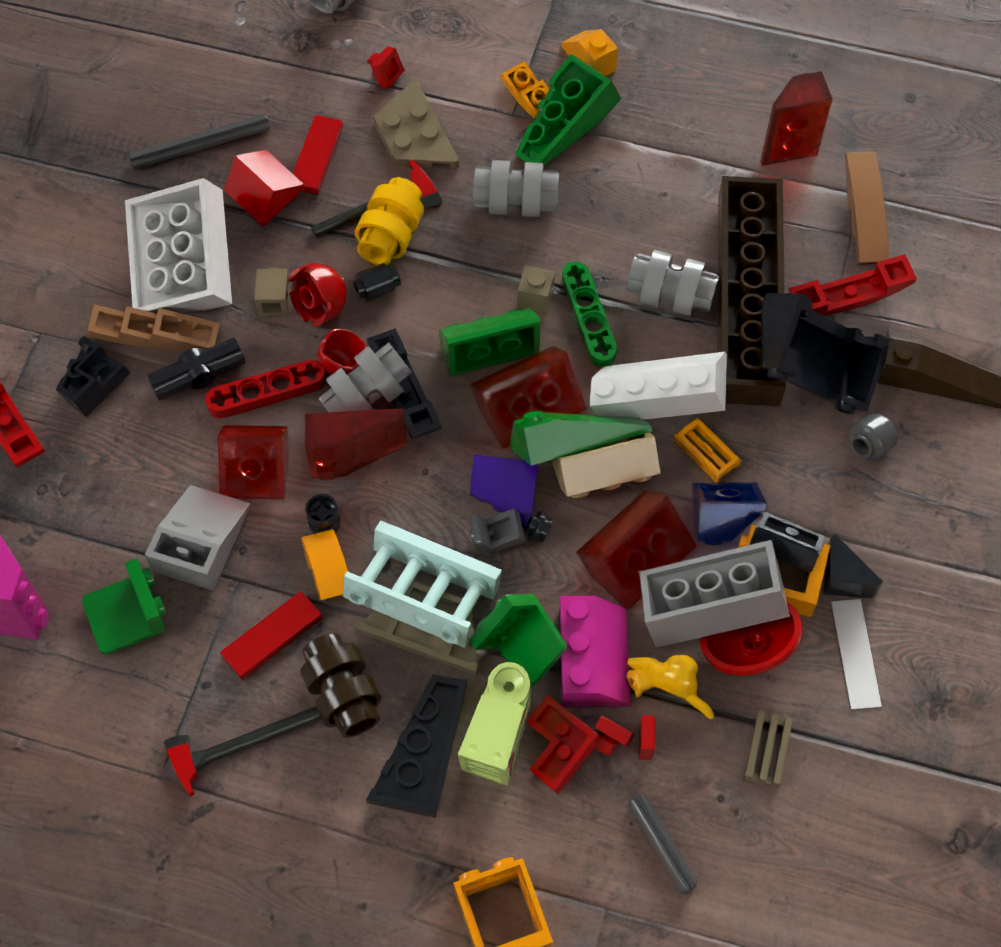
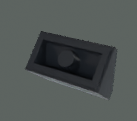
[749,512,827,572]

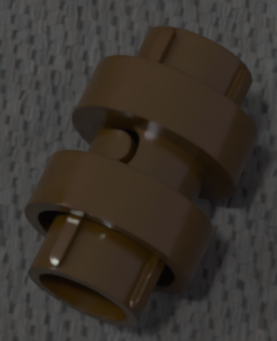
[300,633,382,738]

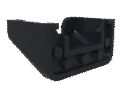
[761,293,890,414]

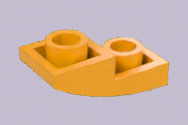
[500,61,549,118]
[301,529,348,601]

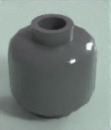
[849,413,898,461]

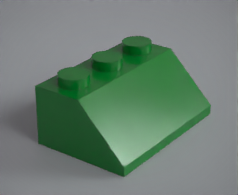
[439,308,541,377]

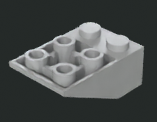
[145,485,251,591]

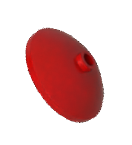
[700,602,803,676]

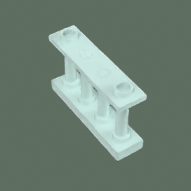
[343,521,502,648]

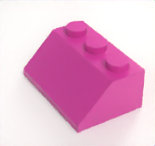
[0,535,49,640]
[559,596,631,707]

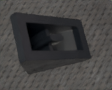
[824,534,883,599]

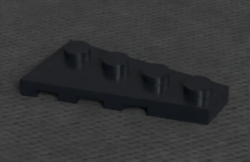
[366,674,467,818]

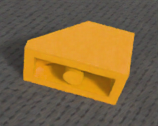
[561,29,618,76]

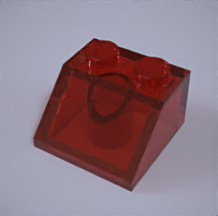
[217,425,289,499]

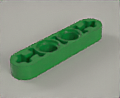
[562,261,617,368]

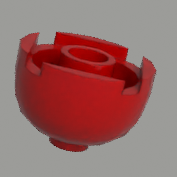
[288,263,347,327]

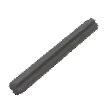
[129,114,270,169]

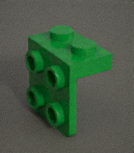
[82,558,167,655]
[469,594,567,688]

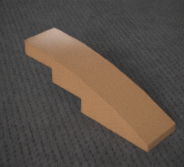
[845,152,890,265]
[86,304,220,351]

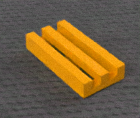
[673,417,742,484]

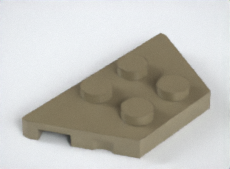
[373,79,459,169]
[354,581,478,676]

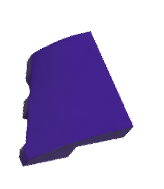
[470,455,539,528]

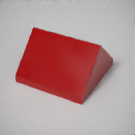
[224,150,305,227]

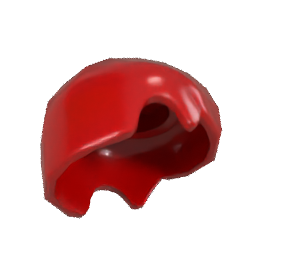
[317,329,366,375]

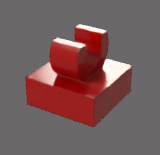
[367,46,405,89]
[595,715,635,756]

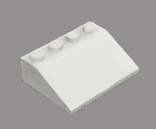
[125,178,232,314]

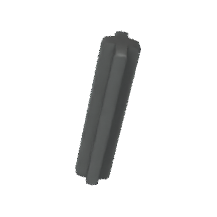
[628,794,697,894]

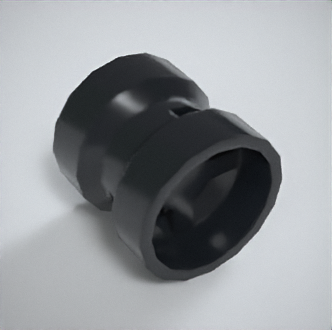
[305,494,341,534]

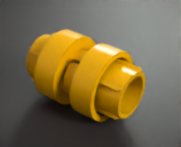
[355,177,424,265]

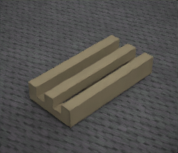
[744,711,793,788]

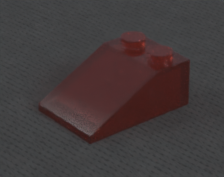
[305,408,407,481]

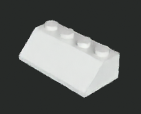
[590,352,727,420]

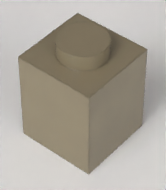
[517,265,555,317]
[254,267,291,317]

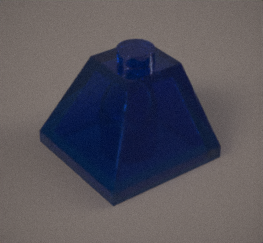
[692,482,767,545]

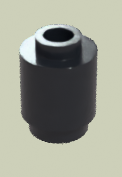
[353,263,401,302]

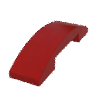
[788,254,917,316]
[0,381,45,468]

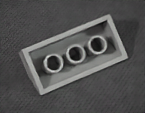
[640,540,790,648]

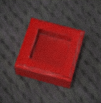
[639,715,656,760]

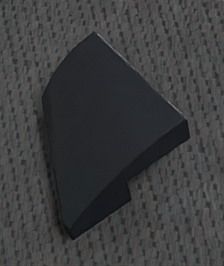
[56,336,130,417]

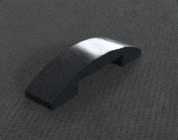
[367,328,442,440]

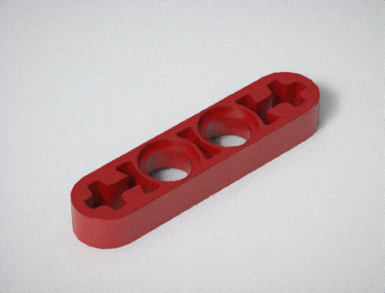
[205,359,326,419]

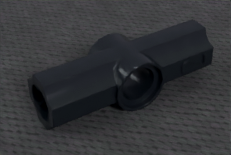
[147,337,246,401]

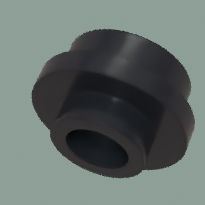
[524,511,552,543]

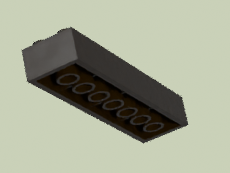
[717,176,786,406]

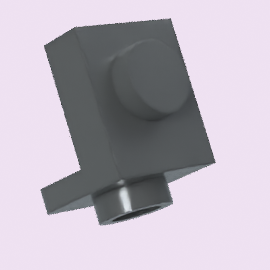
[470,508,526,555]

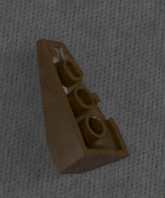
[878,329,1001,409]

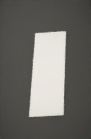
[831,599,882,709]

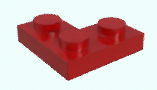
[526,695,602,794]

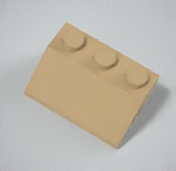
[551,432,661,498]

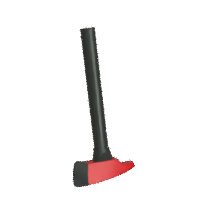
[311,160,442,237]
[164,706,321,797]

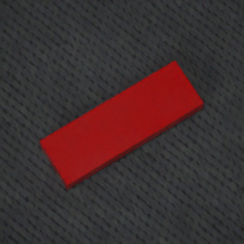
[292,115,343,195]
[220,591,323,680]

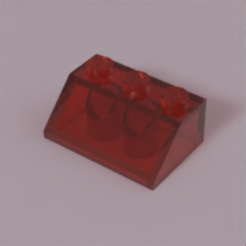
[760,71,833,166]
[470,346,587,448]
[576,490,697,610]

